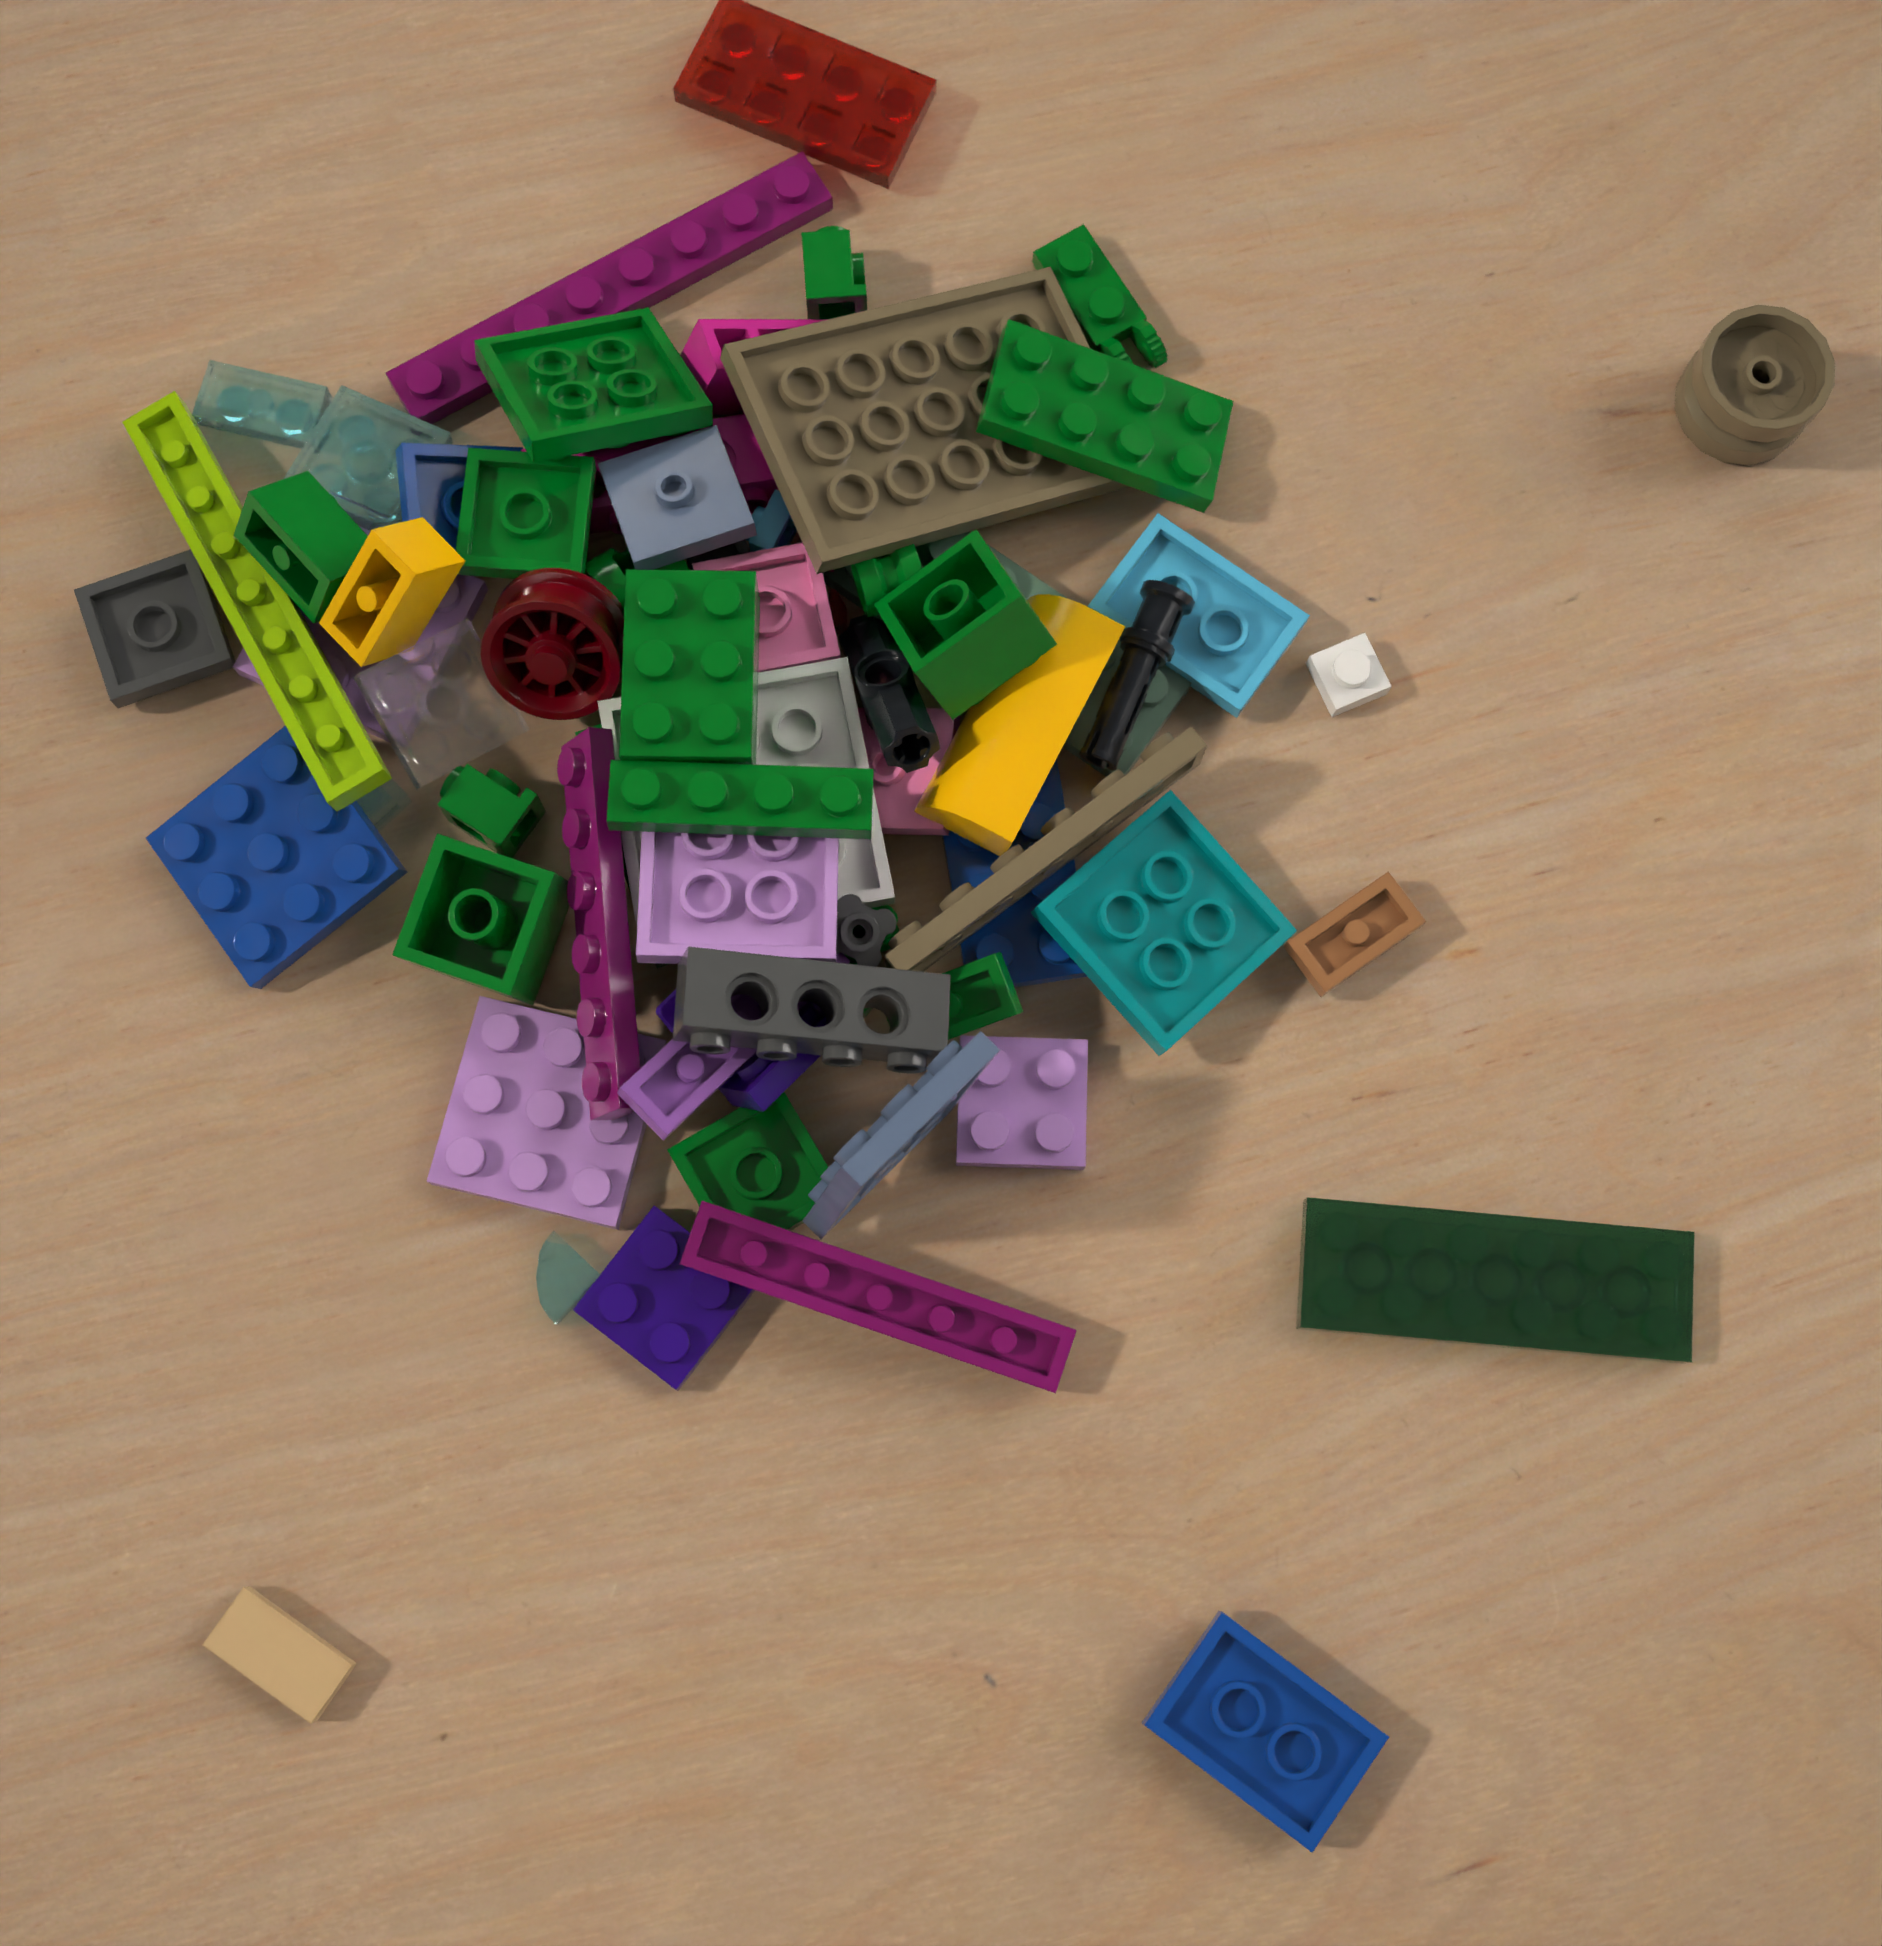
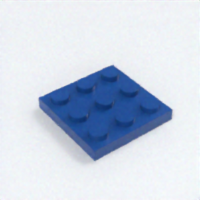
[146,725,408,989]

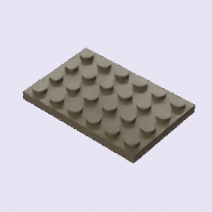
[720,267,1129,574]

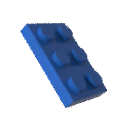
[1142,1611,1389,1853]

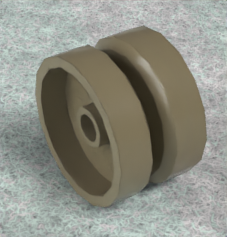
[1675,305,1835,466]

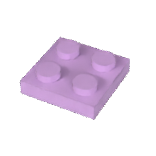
[956,1035,1088,1170]

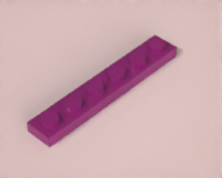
[557,727,640,1120]
[680,1200,1077,1393]

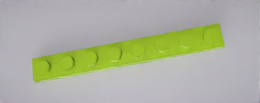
[122,391,393,812]

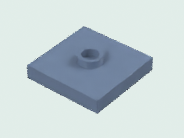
[598,425,757,570]

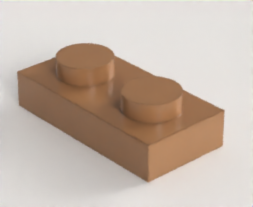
[1284,871,1426,997]

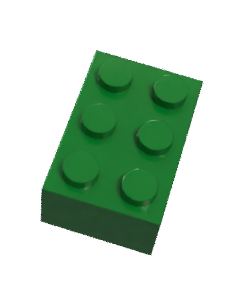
[619,569,760,765]

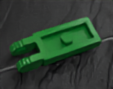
[1032,224,1168,369]

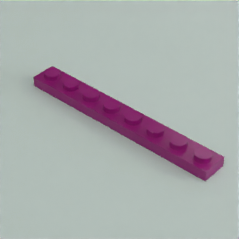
[385,151,833,431]

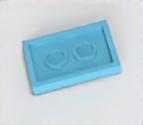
[1087,513,1310,718]

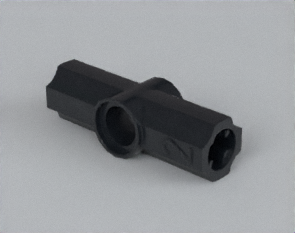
[839,615,940,773]

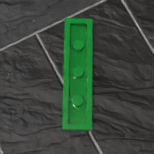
[606,760,874,839]

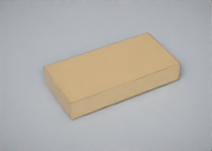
[202,1586,357,1724]

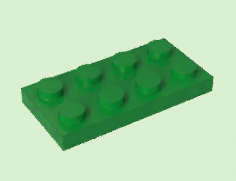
[976,319,1234,513]

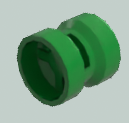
[851,544,922,618]

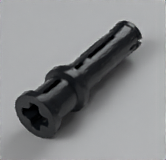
[1079,580,1195,771]

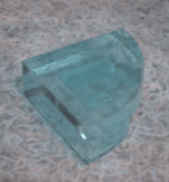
[536,1230,600,1325]

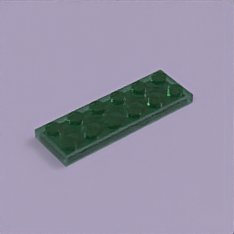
[1296,1197,1694,1364]

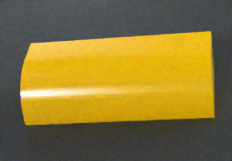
[914,594,1126,857]

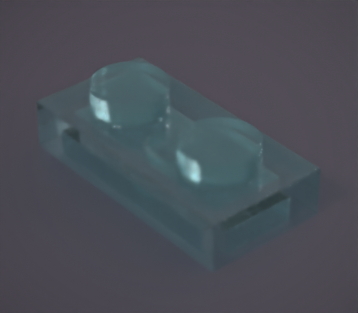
[192,360,332,452]

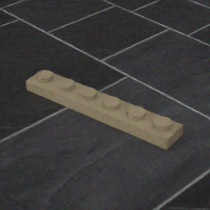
[885,726,1207,972]

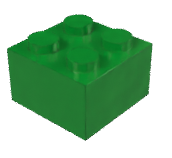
[874,529,1057,720]
[392,833,569,1005]

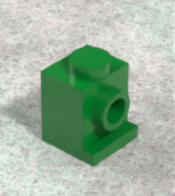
[801,226,867,319]
[437,764,546,858]

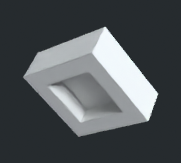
[1306,633,1392,717]

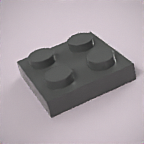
[74,549,236,708]

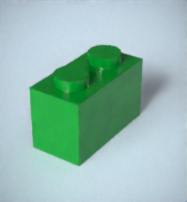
[234,471,368,623]

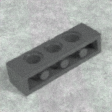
[673,946,951,1073]

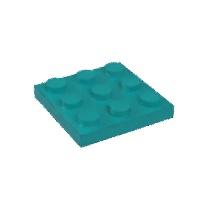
[1031,789,1298,1056]

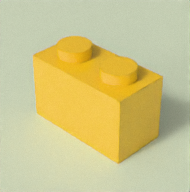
[319,517,465,667]

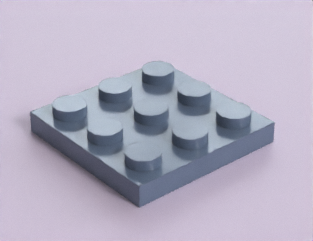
[803,1031,1000,1239]

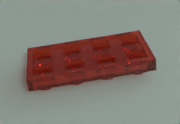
[673,0,937,189]

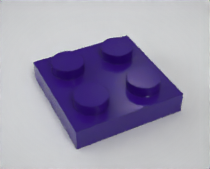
[573,1206,755,1391]

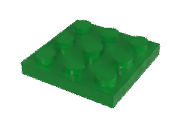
[474,307,713,463]

